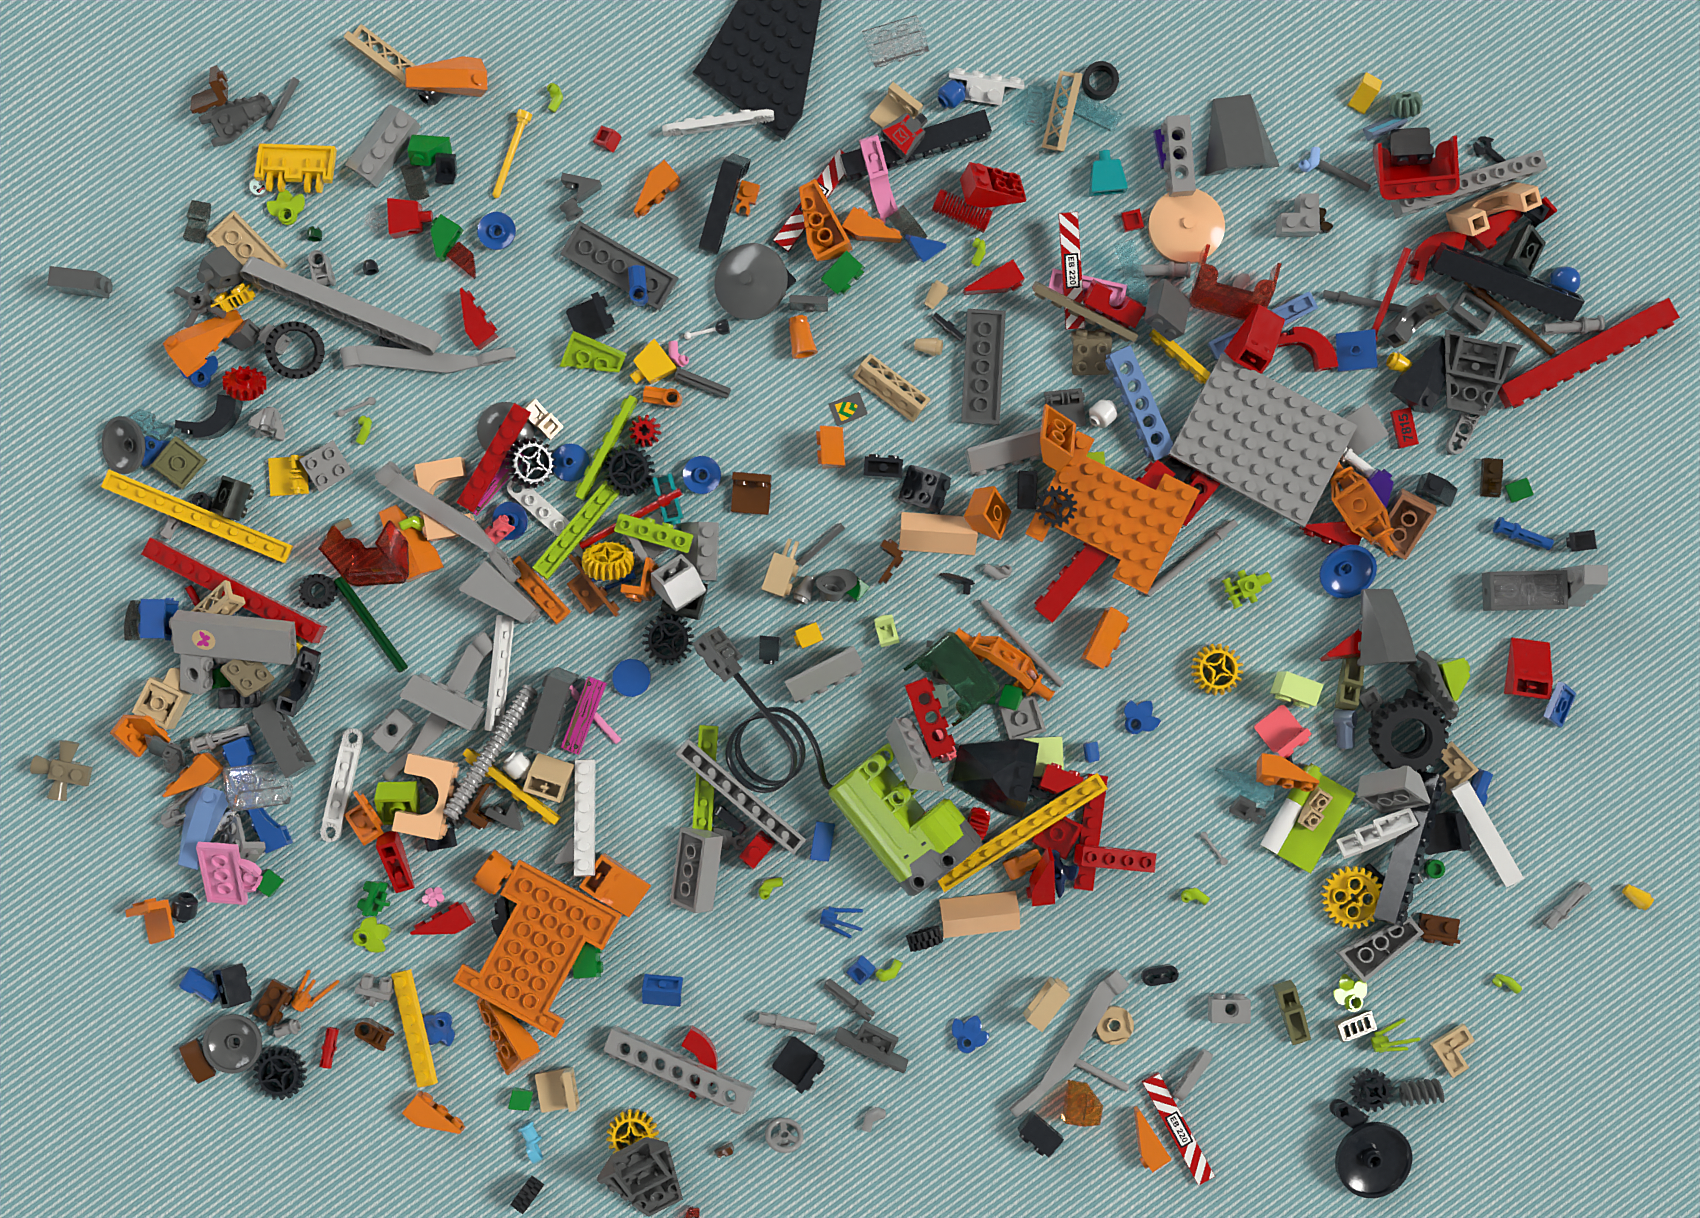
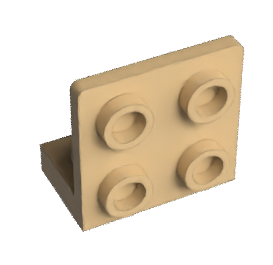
[870,82,923,128]
[535,1067,580,1113]

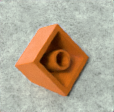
[964,486,1012,540]

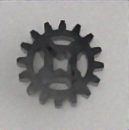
[1035,486,1077,528]
[1349,1068,1393,1112]

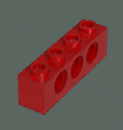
[1182,470,1221,528]
[904,677,956,759]
[1074,844,1157,873]

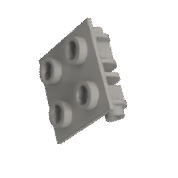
[299,440,353,492]

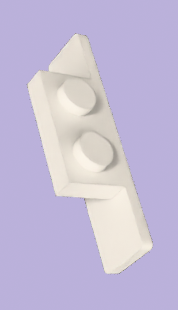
[949,68,1024,105]

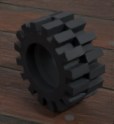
[299,574,337,609]
[906,925,944,952]
[510,1175,544,1214]

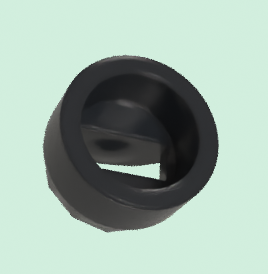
[362,259,379,275]

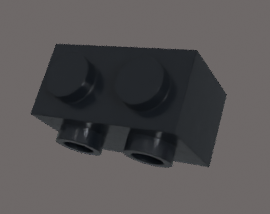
[863,454,903,481]
[212,963,252,1009]
[1018,1110,1064,1158]

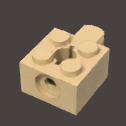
[761,538,799,598]
[132,668,192,729]

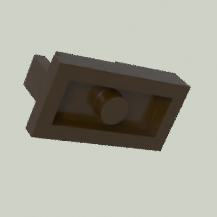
[1480,458,1503,498]

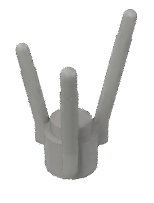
[160,787,198,828]

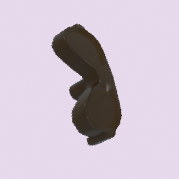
[1319,207,1333,233]

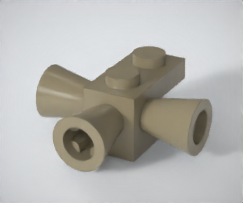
[30,740,93,801]

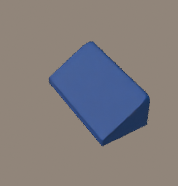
[810,820,835,862]

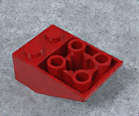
[960,162,1027,208]
[1224,303,1285,374]
[1504,637,1553,700]

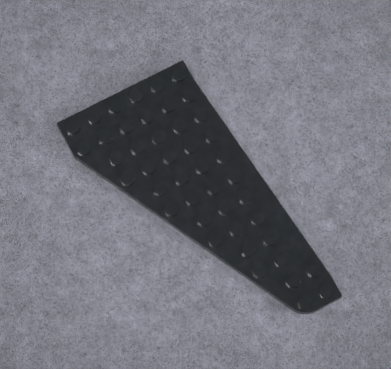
[692,0,822,141]

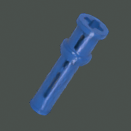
[1493,517,1554,550]

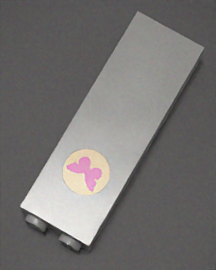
[169,610,297,665]

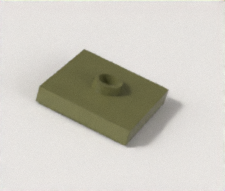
[150,436,208,490]

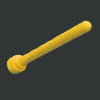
[492,109,533,198]

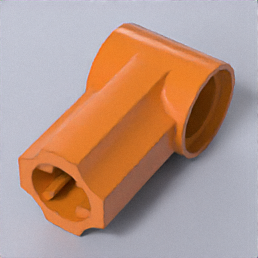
[643,386,683,408]
[1002,848,1041,881]

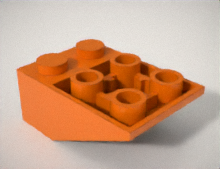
[579,853,652,917]

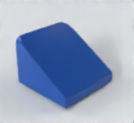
[1083,741,1100,763]
[846,955,876,985]

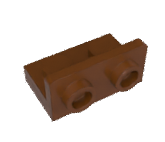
[1418,913,1461,946]
[253,978,294,1027]

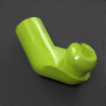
[547,83,563,113]
[970,238,986,267]
[355,415,372,445]
[398,515,425,531]
[758,877,783,900]
[1181,888,1210,905]
[876,959,903,982]
[1492,974,1522,994]

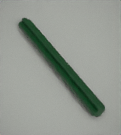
[334,576,408,673]

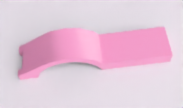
[859,134,900,223]

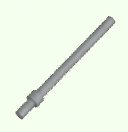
[1147,519,1238,597]
[980,599,1064,687]

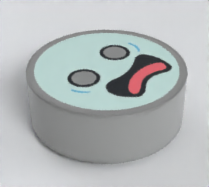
[249,178,269,197]

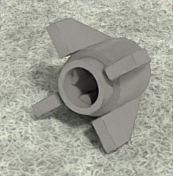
[248,407,285,441]

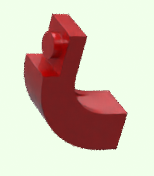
[1407,231,1467,285]
[1276,327,1338,372]
[681,1025,718,1099]

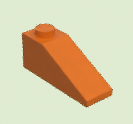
[1134,1106,1172,1173]

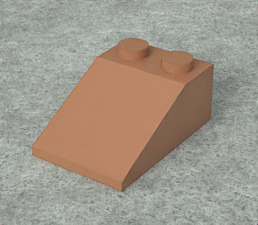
[1374,488,1437,560]

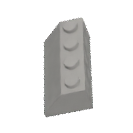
[345,104,421,188]
[964,427,1042,477]
[784,646,864,703]
[399,673,487,731]
[886,717,945,792]
[670,827,723,913]

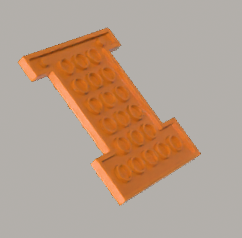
[1025,431,1200,595]
[453,859,622,1038]

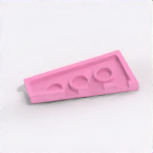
[1048,269,1128,322]

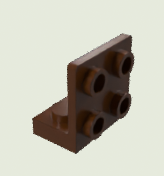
[731,472,772,515]

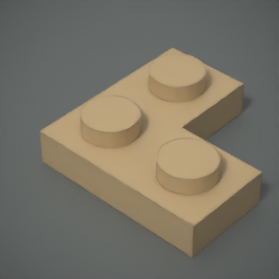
[1441,741,1479,795]
[1430,1023,1475,1078]

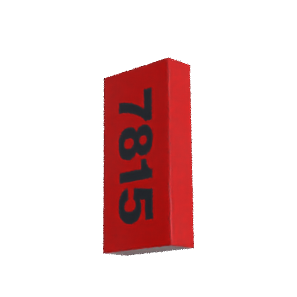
[1390,407,1419,449]

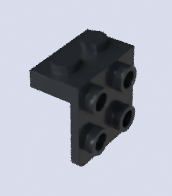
[1390,127,1434,166]
[566,292,616,340]
[898,465,951,514]
[1425,810,1471,855]
[772,1036,825,1094]

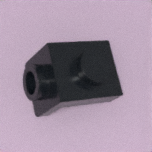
[435,153,457,185]
[1566,530,1597,552]
[424,827,457,852]

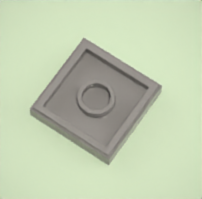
[998,695,1046,740]

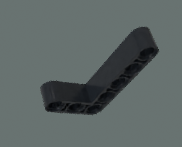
[699,153,751,255]

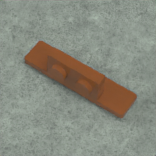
[567,554,620,617]

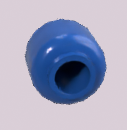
[937,80,966,109]

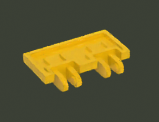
[254,143,337,193]

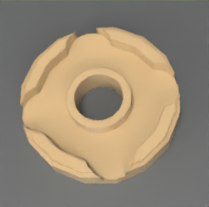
[1095,1006,1134,1045]

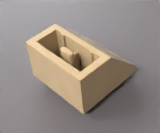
[523,753,575,803]

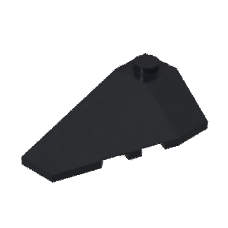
[1390,337,1446,414]

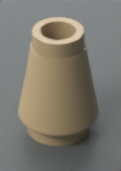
[924,280,949,309]
[914,338,943,357]

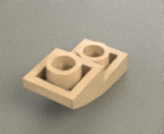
[1298,786,1333,831]

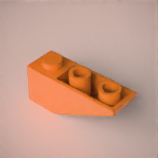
[634,159,681,218]
[842,207,902,243]
[162,752,226,798]
[1256,753,1319,792]
[402,1091,466,1134]

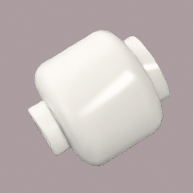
[1089,400,1117,428]
[503,751,532,780]

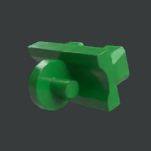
[357,881,391,917]

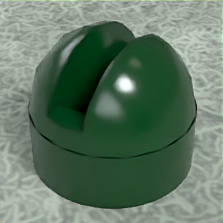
[306,226,322,242]

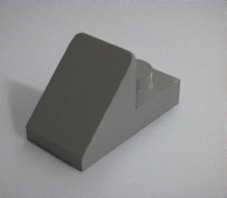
[561,172,602,203]
[485,801,525,831]

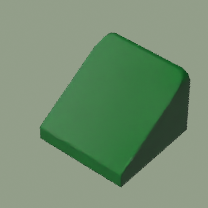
[1505,478,1534,503]
[846,577,870,602]
[212,668,231,689]
[998,684,1024,711]
[257,869,285,897]
[508,1087,534,1111]

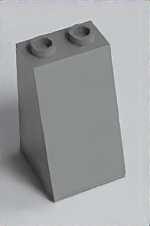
[459,560,542,624]

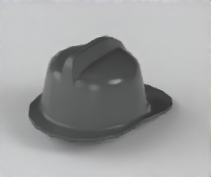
[816,569,858,602]

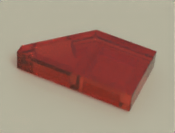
[446,241,476,279]

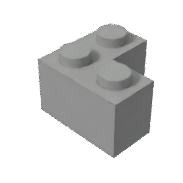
[1276,193,1320,237]

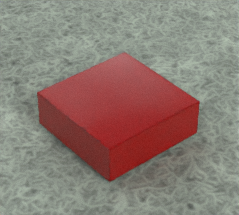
[1120,208,1144,233]

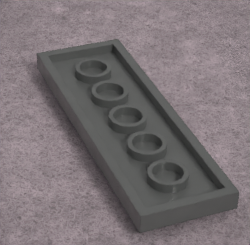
[560,221,679,311]
[961,308,1006,425]

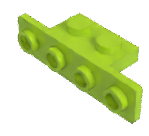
[614,513,693,553]

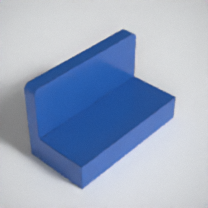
[642,974,683,1007]

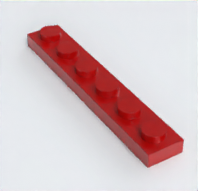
[456,403,532,512]
[1073,773,1108,891]

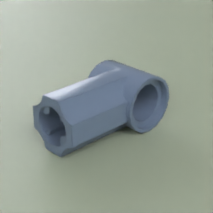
[1333,710,1358,749]

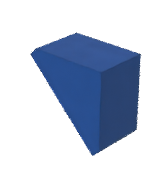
[905,234,947,263]

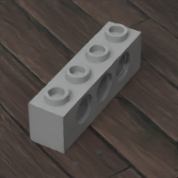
[1161,115,1196,197]

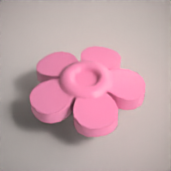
[422,887,445,908]

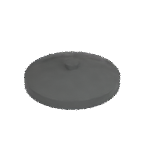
[714,243,788,320]

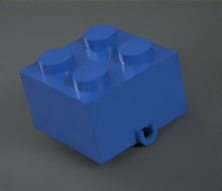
[138,598,179,641]

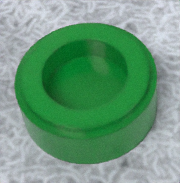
[1424,859,1445,879]

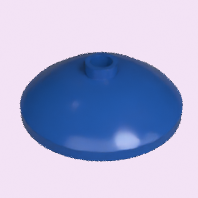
[1319,545,1377,598]

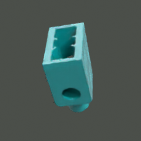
[1089,150,1128,197]

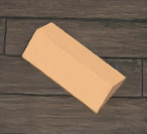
[899,512,978,555]
[939,890,1020,938]

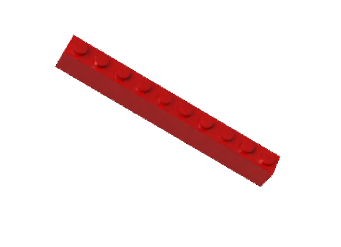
[1498,298,1680,409]
[1034,459,1175,623]
[141,537,328,643]

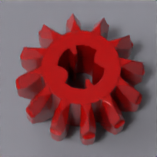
[629,415,662,448]
[967,807,991,841]

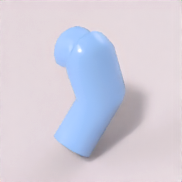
[1299,147,1320,172]

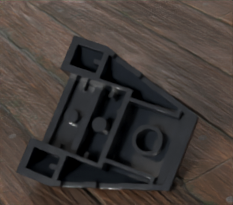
[951,739,1039,818]

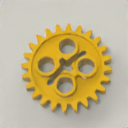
[1320,865,1383,929]

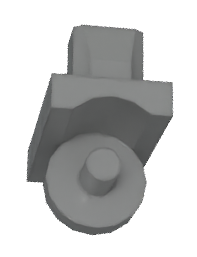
[355,973,395,1007]

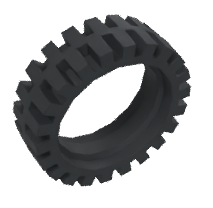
[265,321,325,379]

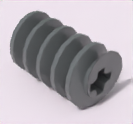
[1399,1078,1445,1107]

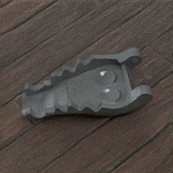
[199,92,273,147]
[1406,650,1459,721]

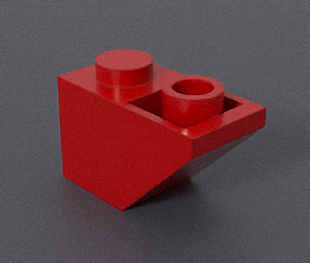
[1037,763,1084,794]

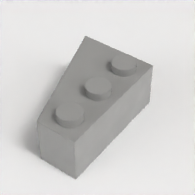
[1561,565,1608,607]

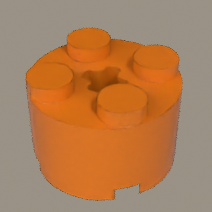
[471,849,515,895]

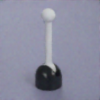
[684,319,730,340]

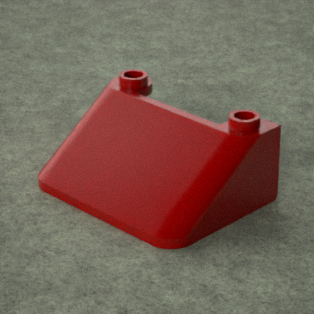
[1373,135,1460,201]

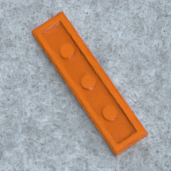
[513,556,572,625]

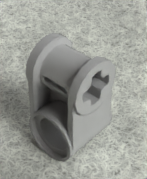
[308,250,336,286]

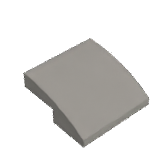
[1344,403,1389,456]

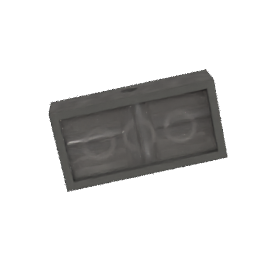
[1482,570,1568,611]

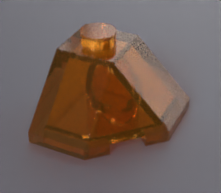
[1062,1080,1103,1127]

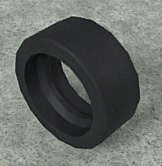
[1082,61,1119,101]

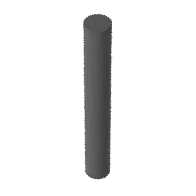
[265,77,300,130]
[1318,159,1371,192]
[797,523,845,566]

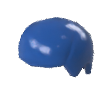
[1550,266,1581,292]

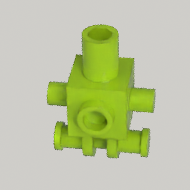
[1221,569,1272,609]

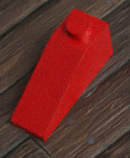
[963,259,1025,295]
[1319,628,1362,662]
[376,831,415,893]
[1026,847,1055,907]

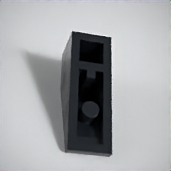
[759,635,781,665]

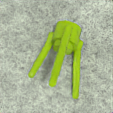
[1371,1018,1421,1053]

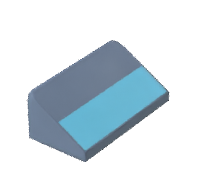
[1363,116,1408,141]

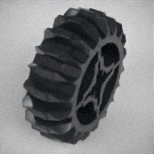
[504,437,557,489]
[603,444,655,497]
[642,614,694,665]
[253,1046,308,1100]

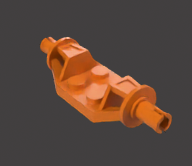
[1329,462,1399,557]
[952,628,1055,702]

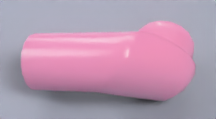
[668,341,689,367]

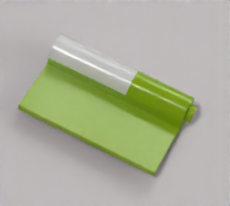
[1260,763,1356,874]

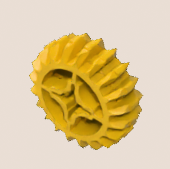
[582,541,634,582]
[1191,644,1243,695]
[606,1109,659,1154]

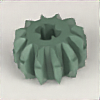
[1389,91,1423,118]

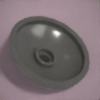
[477,402,535,454]
[102,416,146,474]
[203,1014,263,1074]

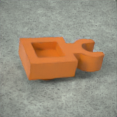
[736,180,760,217]

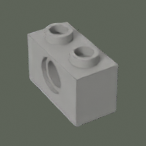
[180,654,213,695]
[371,708,418,753]
[1208,993,1251,1024]

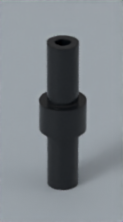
[932,312,965,342]

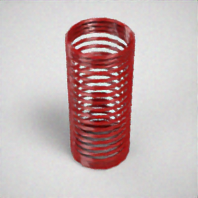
[932,189,993,233]

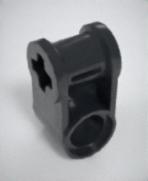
[1329,1099,1370,1129]

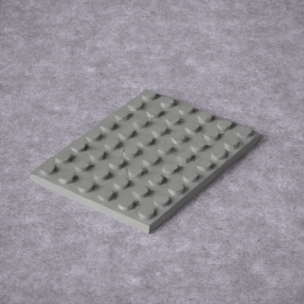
[1168,353,1357,527]

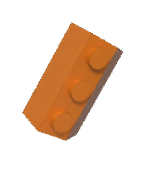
[1040,404,1076,472]
[1080,607,1129,669]

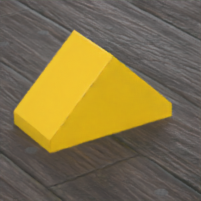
[1347,72,1383,115]

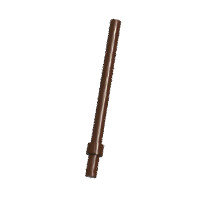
[1463,281,1556,356]

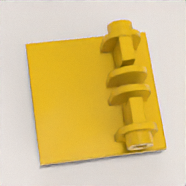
[211,283,256,312]
[268,455,309,496]

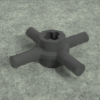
[174,281,227,328]

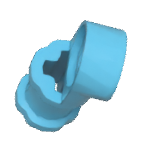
[517,1121,543,1164]

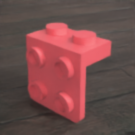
[1254,705,1312,758]

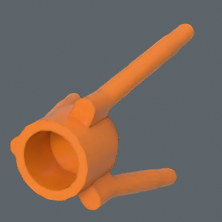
[291,970,339,1012]

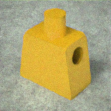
[629,339,677,384]

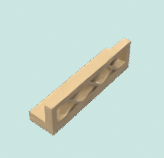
[343,24,416,87]
[1042,70,1083,152]
[853,353,931,422]
[191,580,245,615]

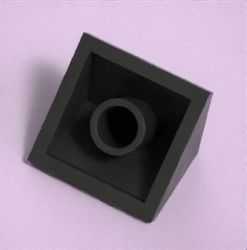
[1502,224,1546,276]

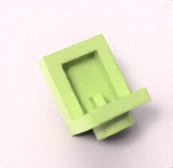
[874,615,900,648]

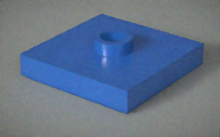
[1336,329,1378,372]
[1543,681,1576,728]

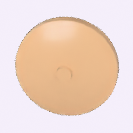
[1148,189,1225,264]

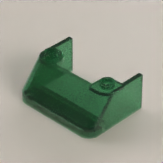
[903,632,999,727]

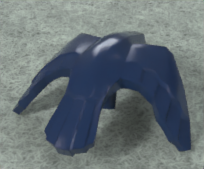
[1030,850,1079,898]

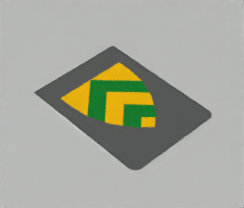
[829,392,868,427]

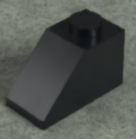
[1415,472,1458,507]

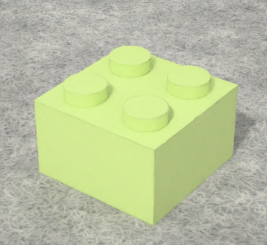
[1270,671,1324,709]

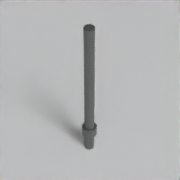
[1322,290,1436,319]

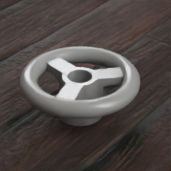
[765,1118,804,1153]

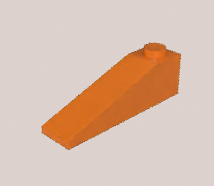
[405,56,488,97]
[799,179,853,261]
[163,309,243,377]
[379,505,444,582]
[476,997,540,1076]

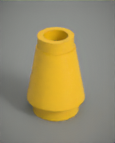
[1386,352,1413,373]
[1622,884,1654,911]

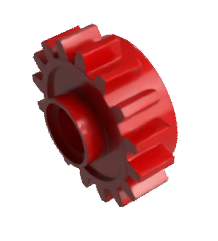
[222,366,267,401]

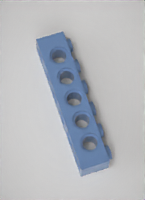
[1105,345,1173,461]

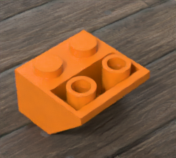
[816,426,845,469]

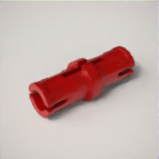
[319,1027,340,1069]

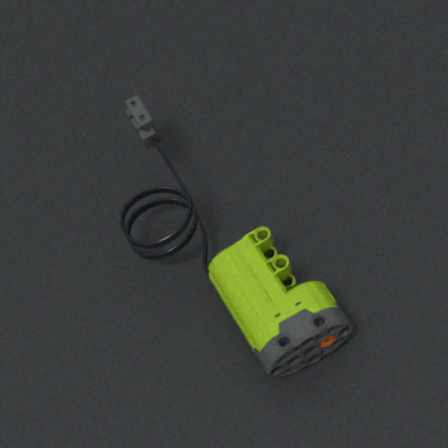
[692,626,983,896]

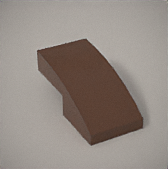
[179,1038,216,1084]

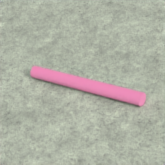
[569,685,622,744]

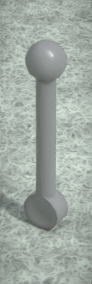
[338,397,376,417]
[1200,832,1228,865]

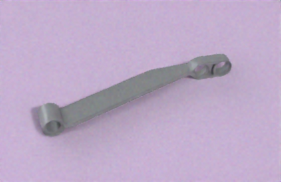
[339,345,516,373]
[375,461,521,583]
[382,632,494,782]
[1009,969,1129,1117]

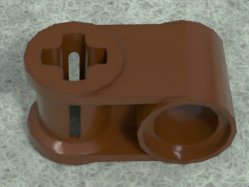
[354,1018,395,1051]

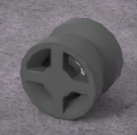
[559,198,584,222]

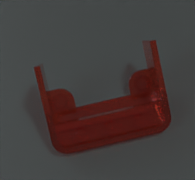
[1189,244,1282,321]
[318,520,409,587]

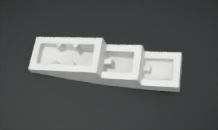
[1336,808,1418,859]

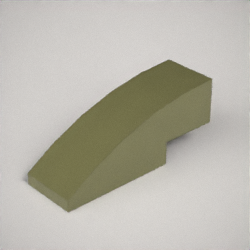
[1334,656,1365,711]
[1273,979,1311,1045]

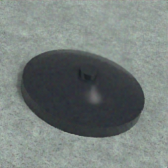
[1335,1122,1413,1198]

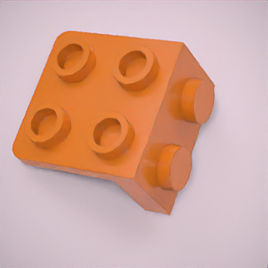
[620,557,659,603]
[110,714,171,757]
[343,791,384,846]
[125,898,175,944]

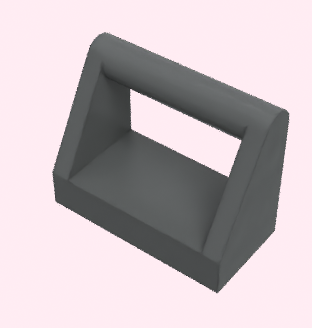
[1447,288,1496,335]

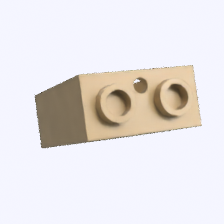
[1023,976,1071,1032]

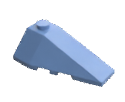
[178,786,230,870]

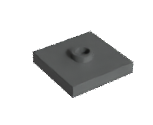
[789,295,828,312]

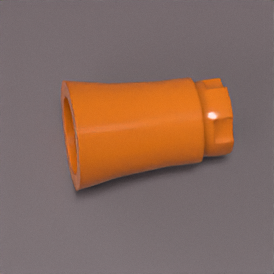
[789,315,818,359]

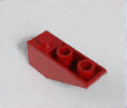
[1466,210,1523,253]
[459,287,498,350]
[1299,521,1362,548]
[410,902,476,935]

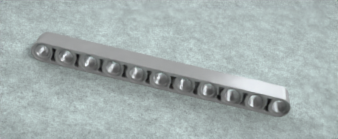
[240,257,442,356]

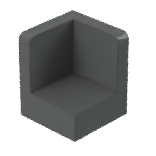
[227,318,261,351]

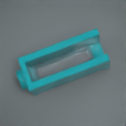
[653,473,684,525]

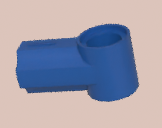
[628,265,648,307]
[1470,768,1493,807]
[179,967,218,1003]

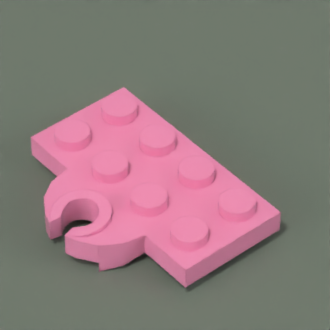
[196,842,263,905]

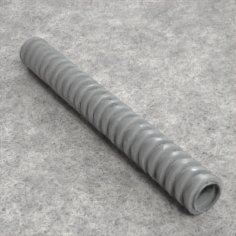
[443,685,538,820]

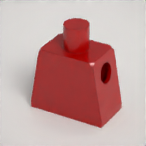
[387,198,433,239]
[738,829,776,870]

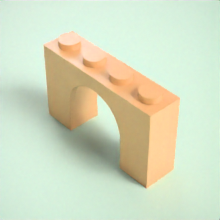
[1446,182,1542,236]
[413,457,475,542]
[392,753,460,840]

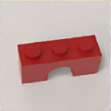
[1082,279,1146,328]

